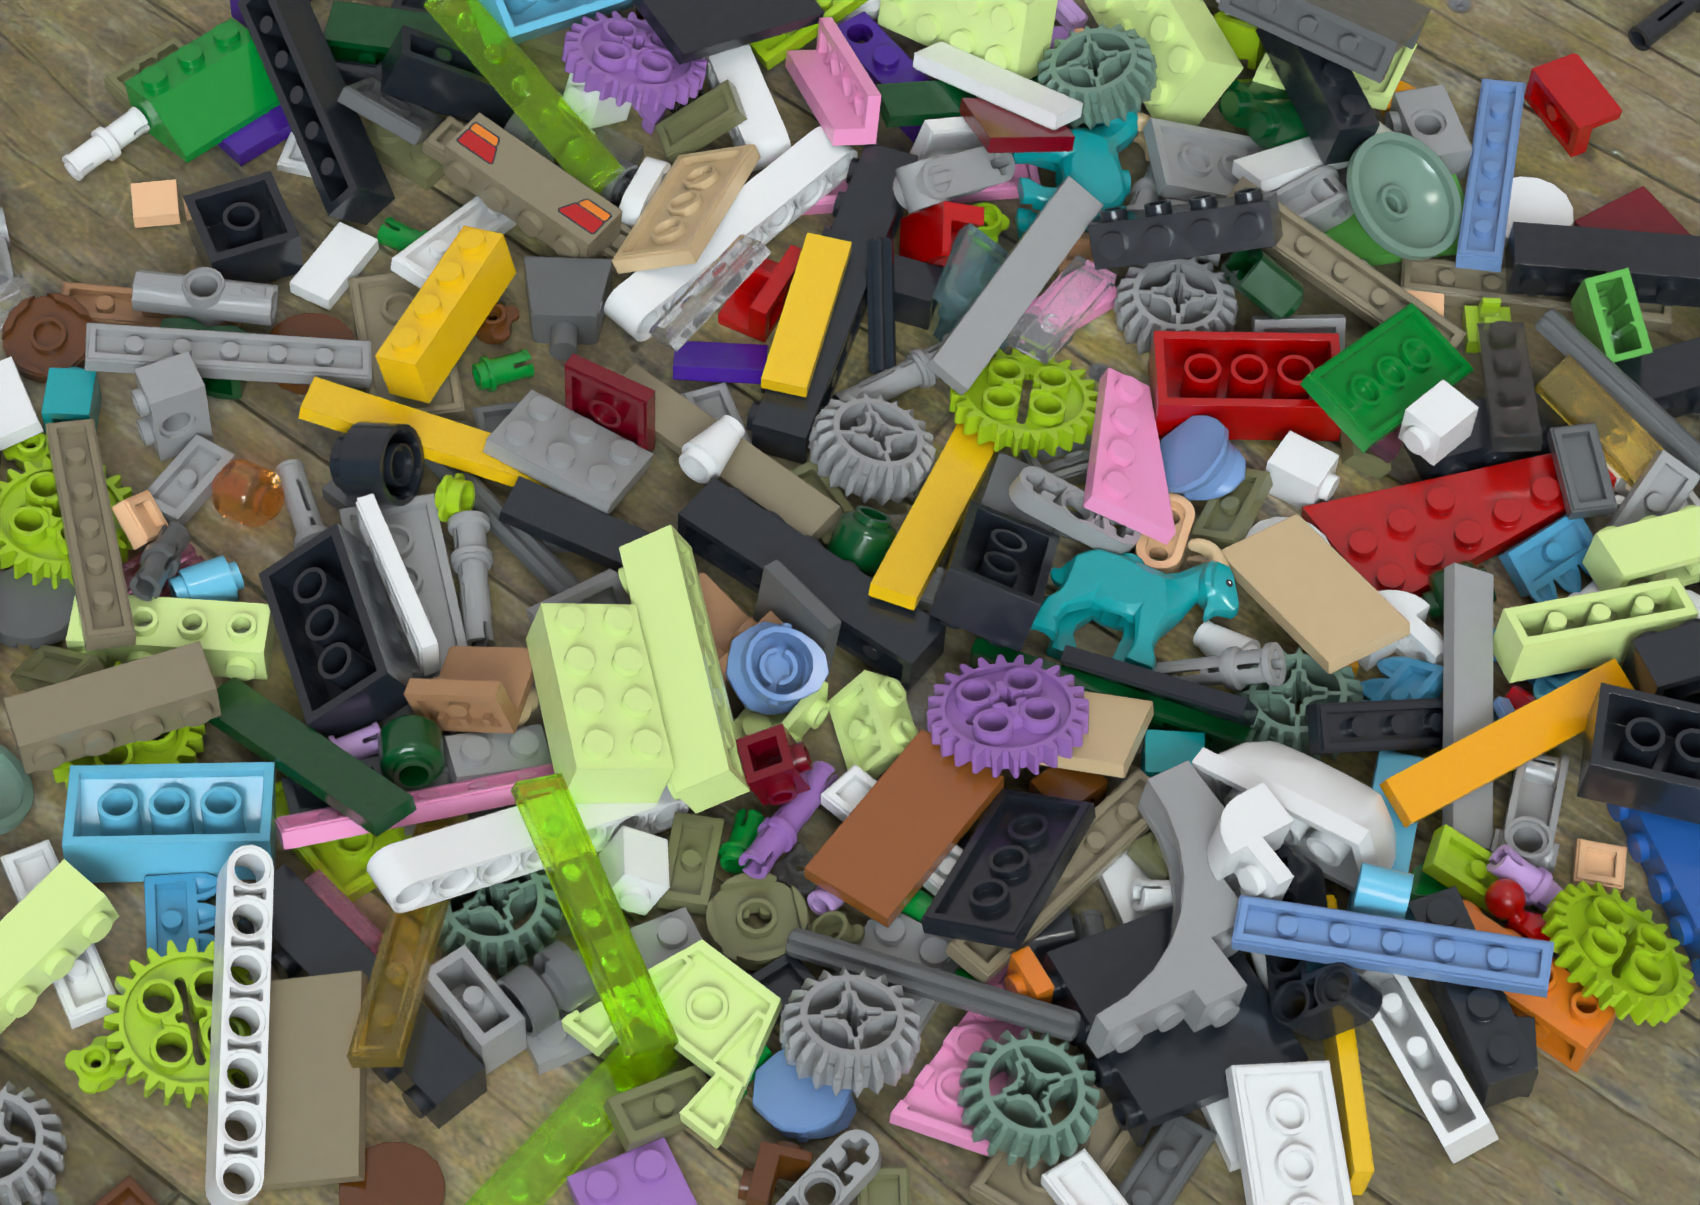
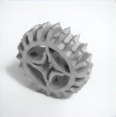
[1113,257,1238,355]
[808,391,936,506]
[779,967,922,1098]
[0,1081,67,1205]

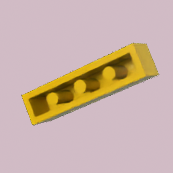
[375,225,516,403]

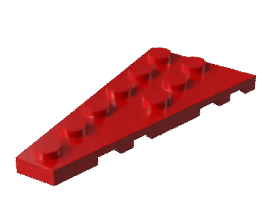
[1301,453,1617,598]

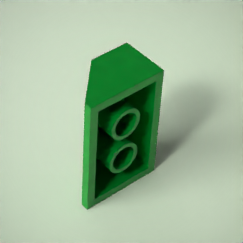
[124,18,280,163]

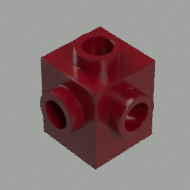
[736,723,813,806]

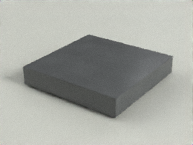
[337,77,445,146]
[753,559,841,682]

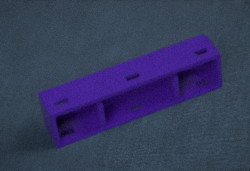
[837,11,932,143]

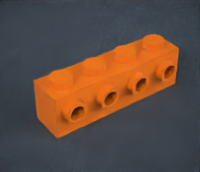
[1462,900,1616,1073]

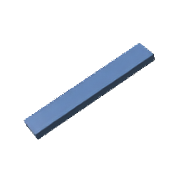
[1455,79,1526,272]
[1231,895,1554,998]

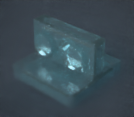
[932,223,1024,350]

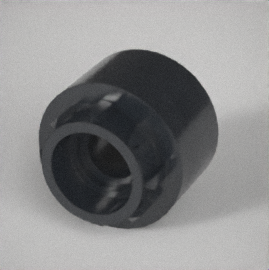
[330,421,424,506]

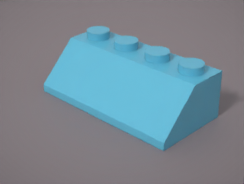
[62,762,277,883]

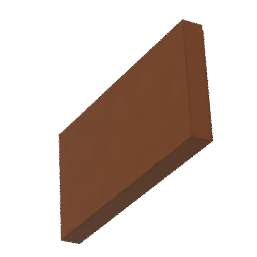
[804,729,1004,928]

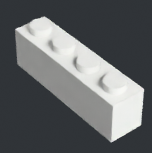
[1352,968,1499,1164]

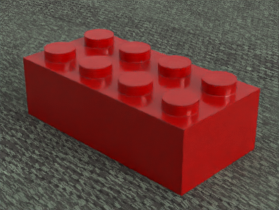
[1148,331,1341,441]

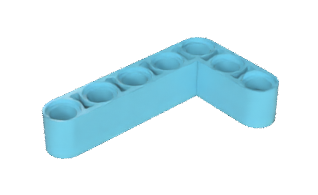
[1347,751,1425,919]

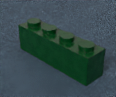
[324,0,508,65]

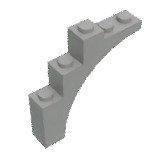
[1086,761,1247,1058]

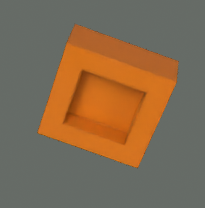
[1004,946,1055,1004]

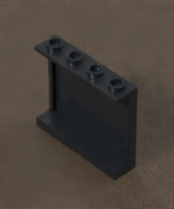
[1042,906,1308,1147]

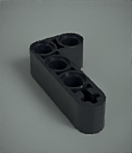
[1265,844,1382,1042]

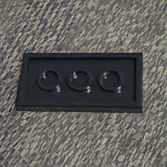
[632,0,825,65]
[921,788,1096,950]

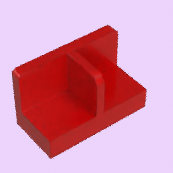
[1524,53,1622,158]
[899,201,984,269]
[718,245,802,343]

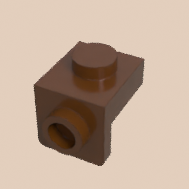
[738,1141,813,1205]

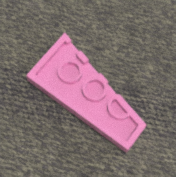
[1083,367,1176,545]
[889,963,1034,1157]

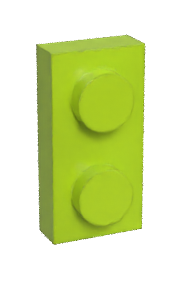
[1422,824,1506,921]

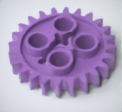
[561,11,707,111]
[927,654,1089,778]

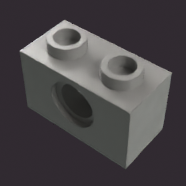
[1384,84,1472,180]
[130,351,214,462]
[421,944,527,1075]

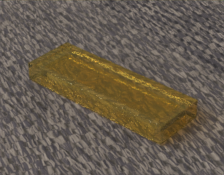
[1534,355,1664,487]

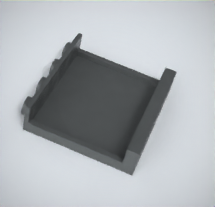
[1218,0,1431,83]

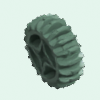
[1038,21,1157,130]
[1234,645,1364,761]
[425,868,564,977]
[957,1027,1100,1170]

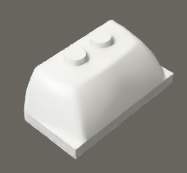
[1192,741,1396,892]

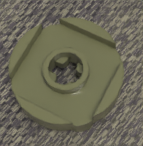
[706,873,808,970]

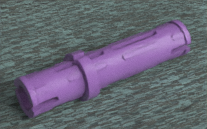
[739,761,839,879]

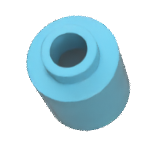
[168,555,244,602]

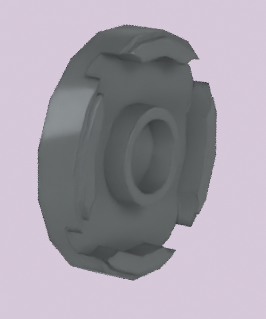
[0,567,75,649]

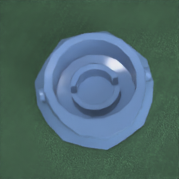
[1160,415,1246,502]
[725,621,829,715]
[753,1049,857,1143]

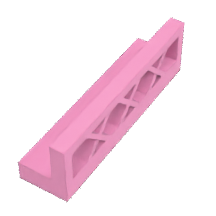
[785,17,881,146]

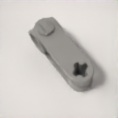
[893,146,1015,214]
[1261,165,1354,259]
[1490,754,1570,873]

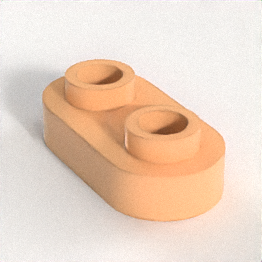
[1134,493,1195,574]

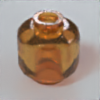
[212,459,284,528]

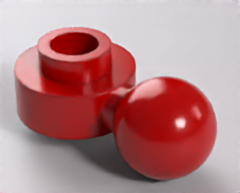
[1485,878,1551,941]

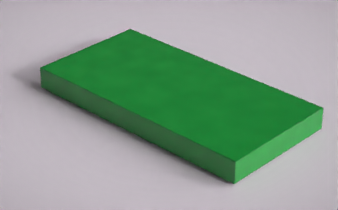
[1300,302,1474,453]

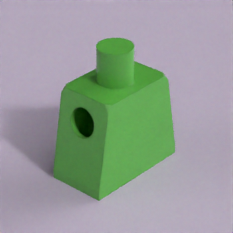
[1571,268,1653,363]

